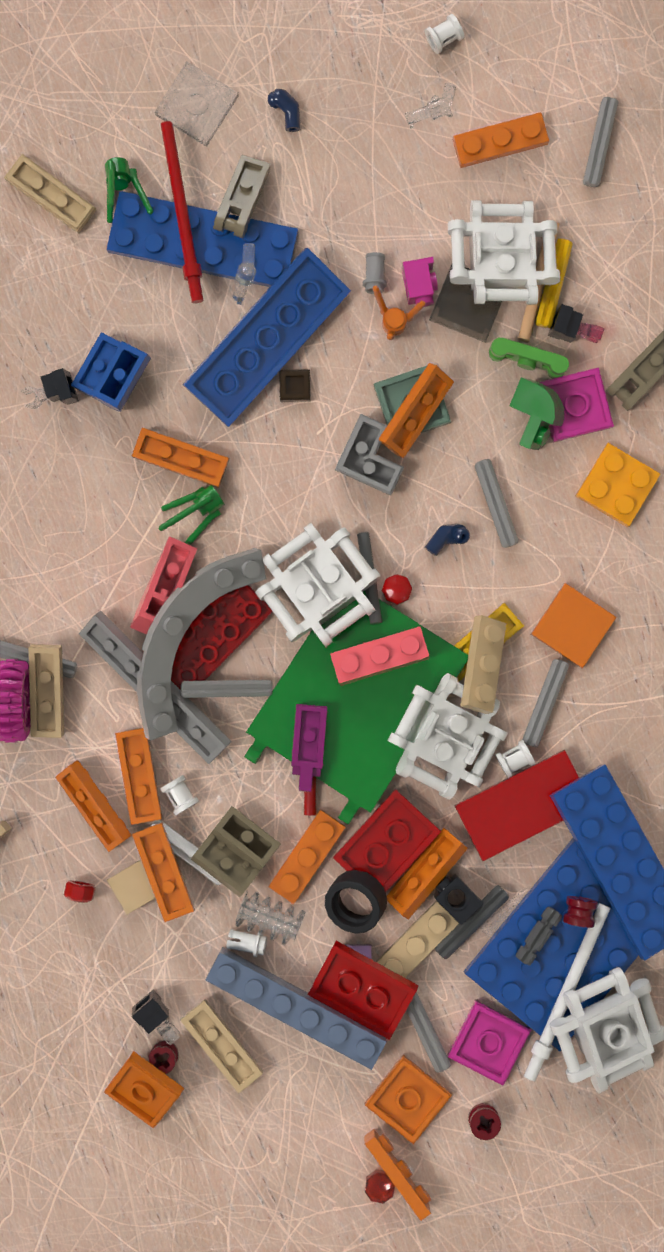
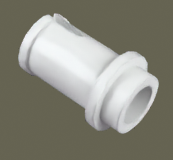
[227,929,267,957]

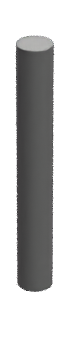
[357,532,382,625]

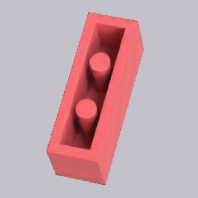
[330,627,429,686]

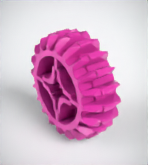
[0,659,31,743]

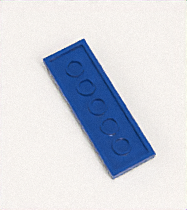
[106,191,298,287]
[182,248,351,427]
[550,764,664,960]

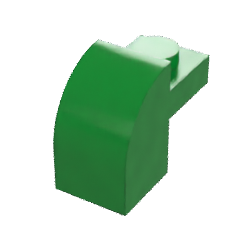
[509,377,564,450]

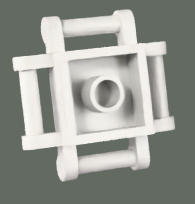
[448,200,560,305]
[255,523,381,647]
[387,673,508,800]
[550,967,664,1094]

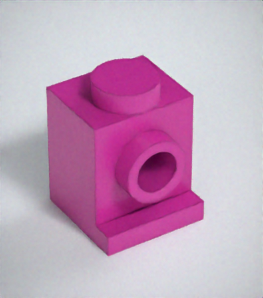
[402,256,438,307]

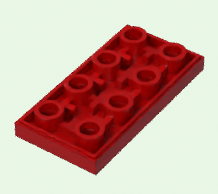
[171,585,273,690]
[454,750,579,861]

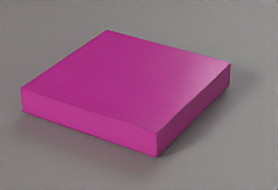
[539,367,614,443]
[447,1000,531,1086]

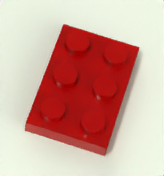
[333,789,441,892]
[307,940,419,1040]

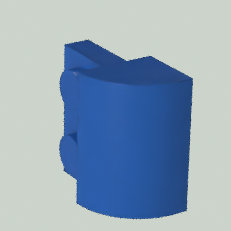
[71,332,151,412]

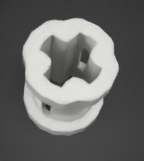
[424,14,465,54]
[495,740,535,778]
[160,775,199,816]

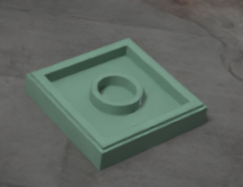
[373,366,451,433]

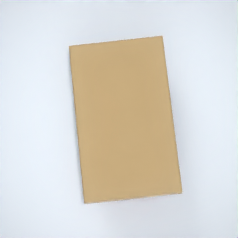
[107,860,186,915]

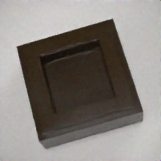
[279,369,311,402]

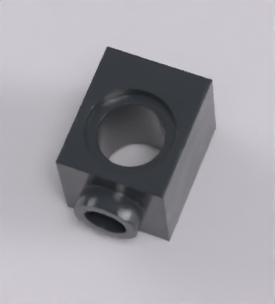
[434,874,484,925]

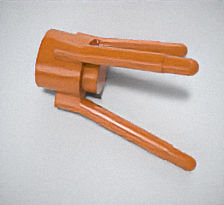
[373,286,425,341]

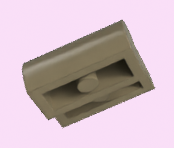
[191,806,281,897]

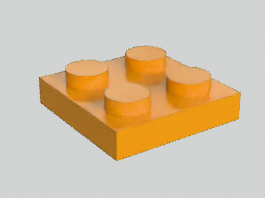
[575,443,660,527]

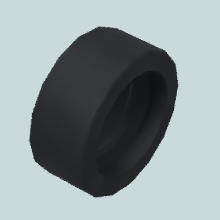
[325,870,387,934]

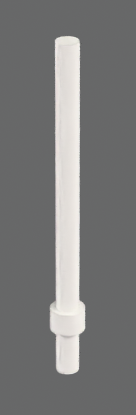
[524,903,611,1082]

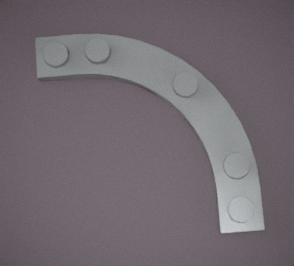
[137,548,266,741]

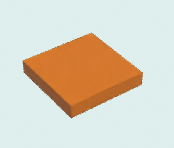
[530,583,616,668]
[104,1051,184,1128]
[365,1055,452,1145]

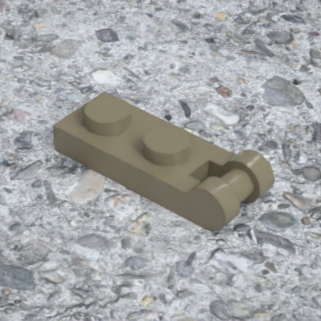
[213,155,271,238]
[606,330,664,411]

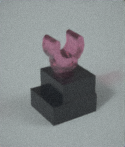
[548,304,604,343]

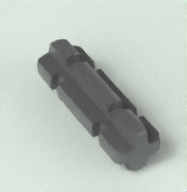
[516,907,562,966]

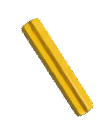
[535,238,573,328]

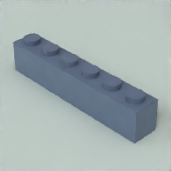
[205,947,387,1070]

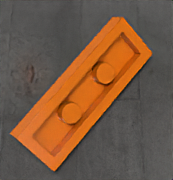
[452,112,549,168]
[378,363,454,458]
[132,427,229,488]
[115,728,163,825]
[55,760,132,852]
[268,809,346,904]
[132,822,195,922]
[387,828,468,920]
[364,1129,431,1221]

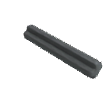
[435,885,509,959]

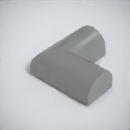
[335,414,404,496]

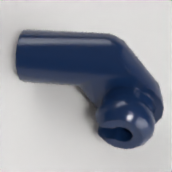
[267,89,300,132]
[424,524,470,556]

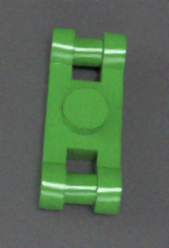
[489,337,569,379]

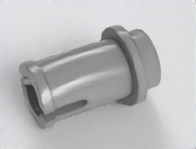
[363,252,387,294]

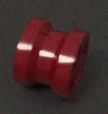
[563,896,598,928]
[468,1103,501,1140]

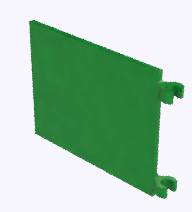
[244,591,468,824]

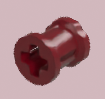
[148,1040,179,1074]

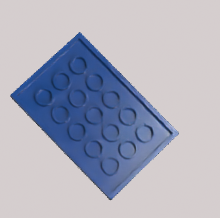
[463,838,639,1051]

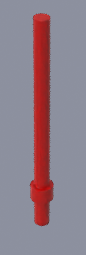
[160,121,204,304]

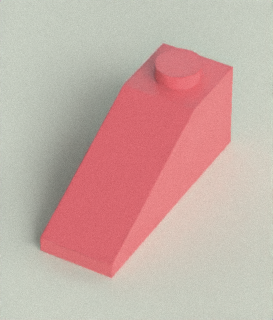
[130,536,197,635]

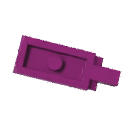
[291,704,327,792]

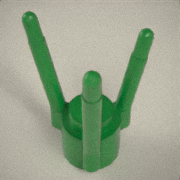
[105,157,153,223]
[159,485,225,545]

